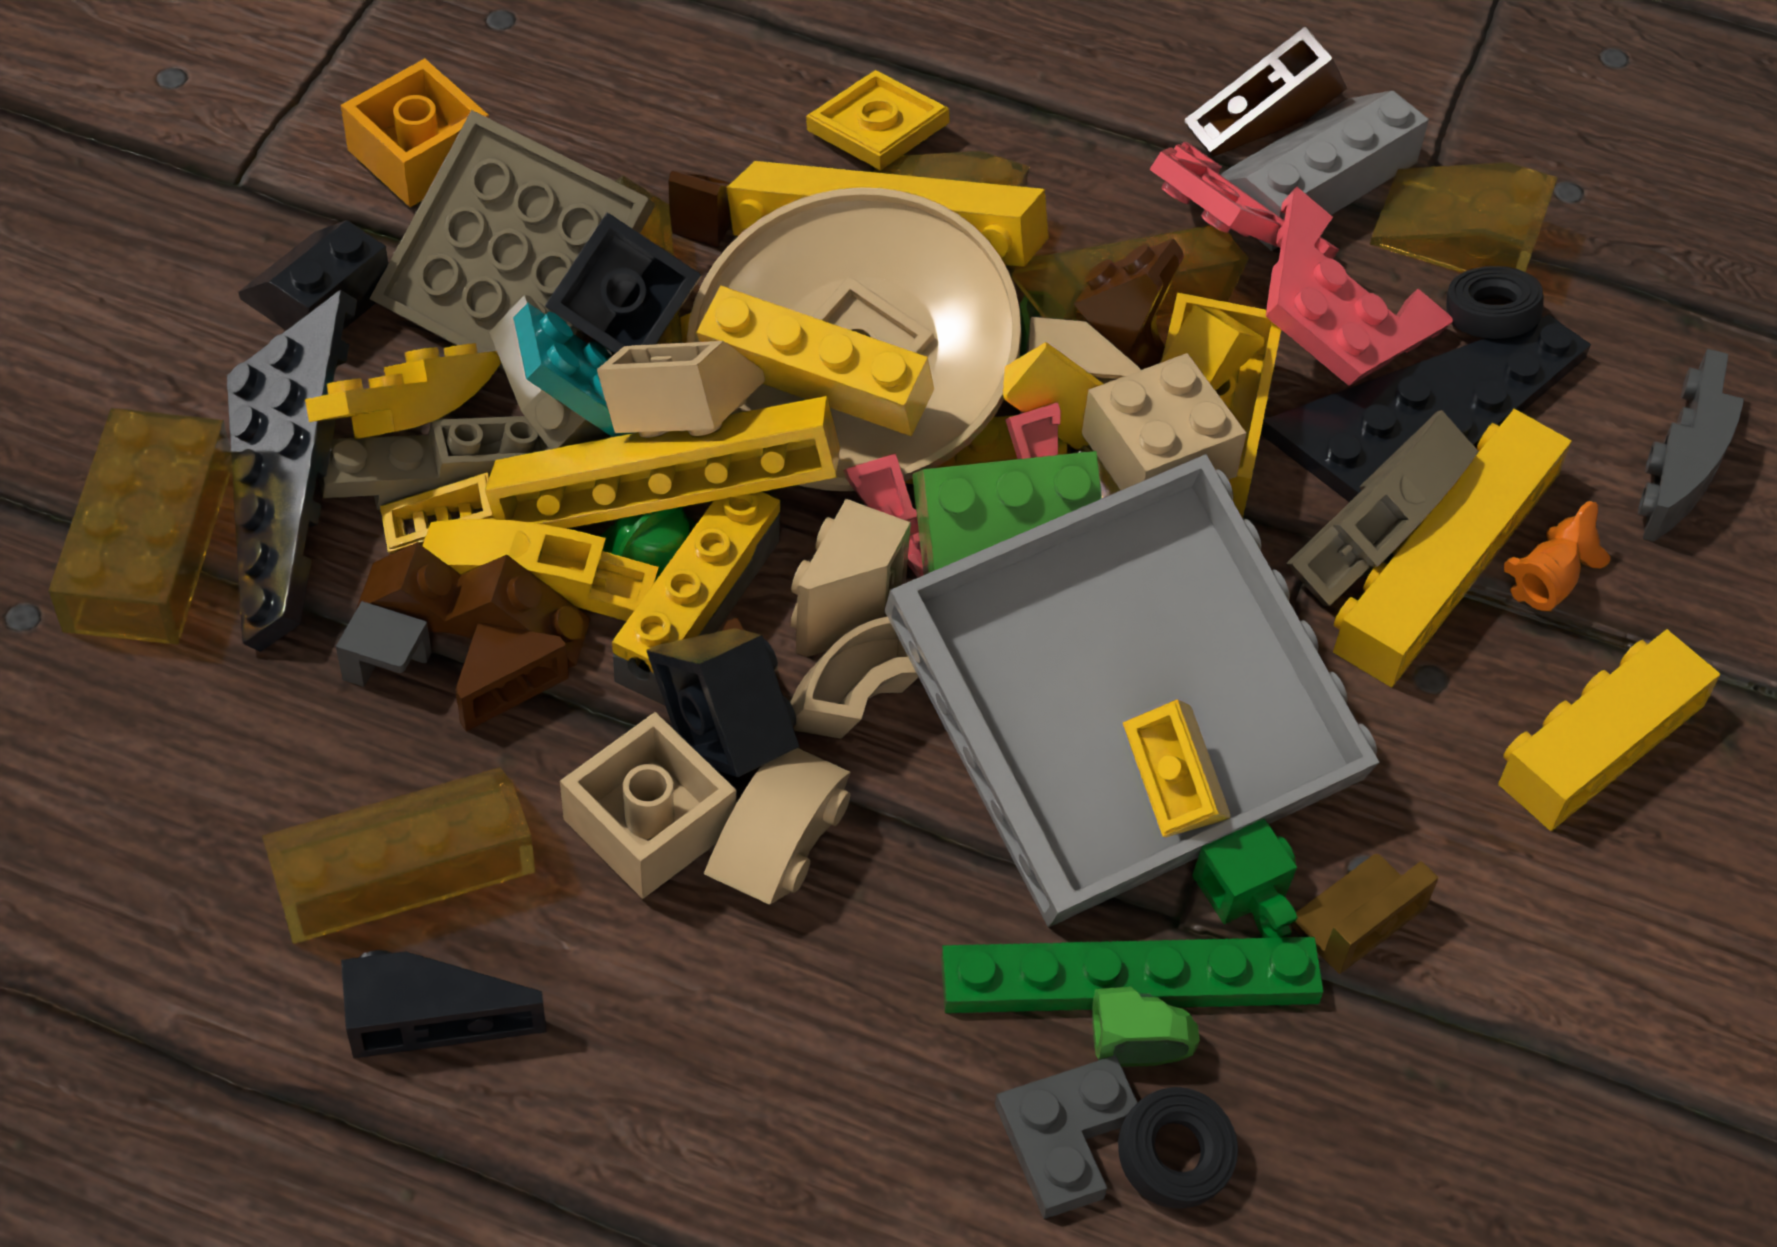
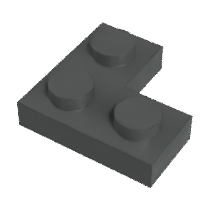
[995,1055,1138,1219]

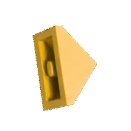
[1160,304,1265,391]

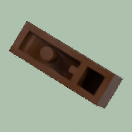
[1184,27,1348,157]

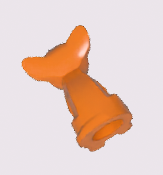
[1504,501,1610,611]

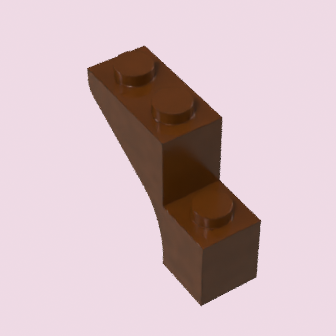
[1074,238,1184,370]
[356,542,591,668]

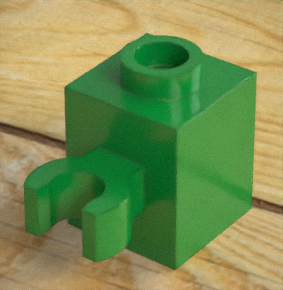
[1192,818,1298,938]

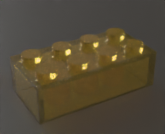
[48,408,232,645]

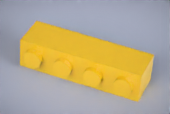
[696,285,934,437]
[1498,629,1721,831]

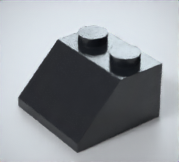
[545,212,702,354]
[238,220,389,330]
[646,628,799,777]

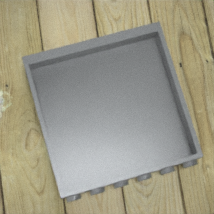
[884,454,1379,928]

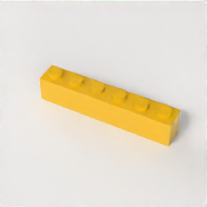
[726,161,1049,267]
[485,396,840,529]
[1333,409,1572,688]

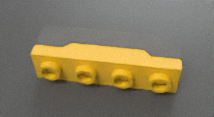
[612,492,780,705]

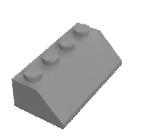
[1220,90,1429,251]

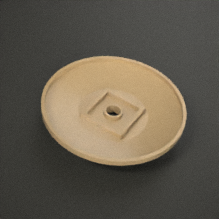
[687,187,1022,491]

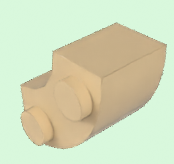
[790,616,918,739]
[704,748,851,905]

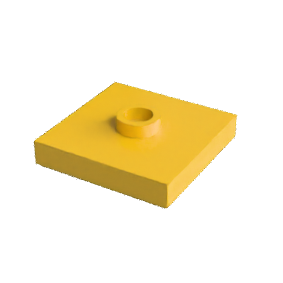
[806,70,950,170]

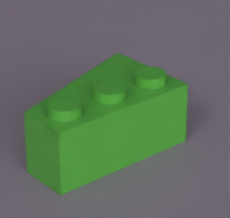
[912,451,1102,575]

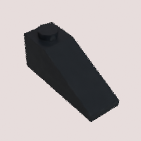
[341,950,547,1059]

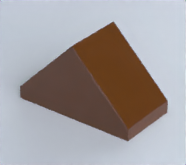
[668,170,732,248]
[455,622,569,731]

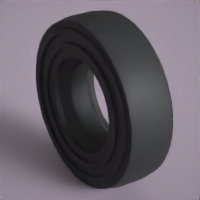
[1446,266,1544,339]
[1118,1087,1238,1208]

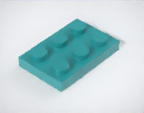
[513,303,637,437]

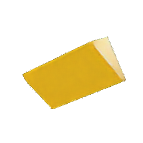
[1003,342,1104,451]
[1122,699,1231,838]

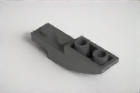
[1638,349,1744,542]

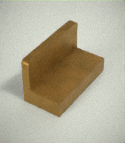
[1291,854,1439,975]

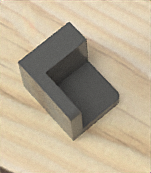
[336,601,432,687]

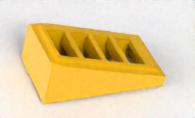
[380,472,494,555]

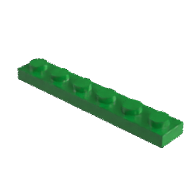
[941,937,1324,1013]

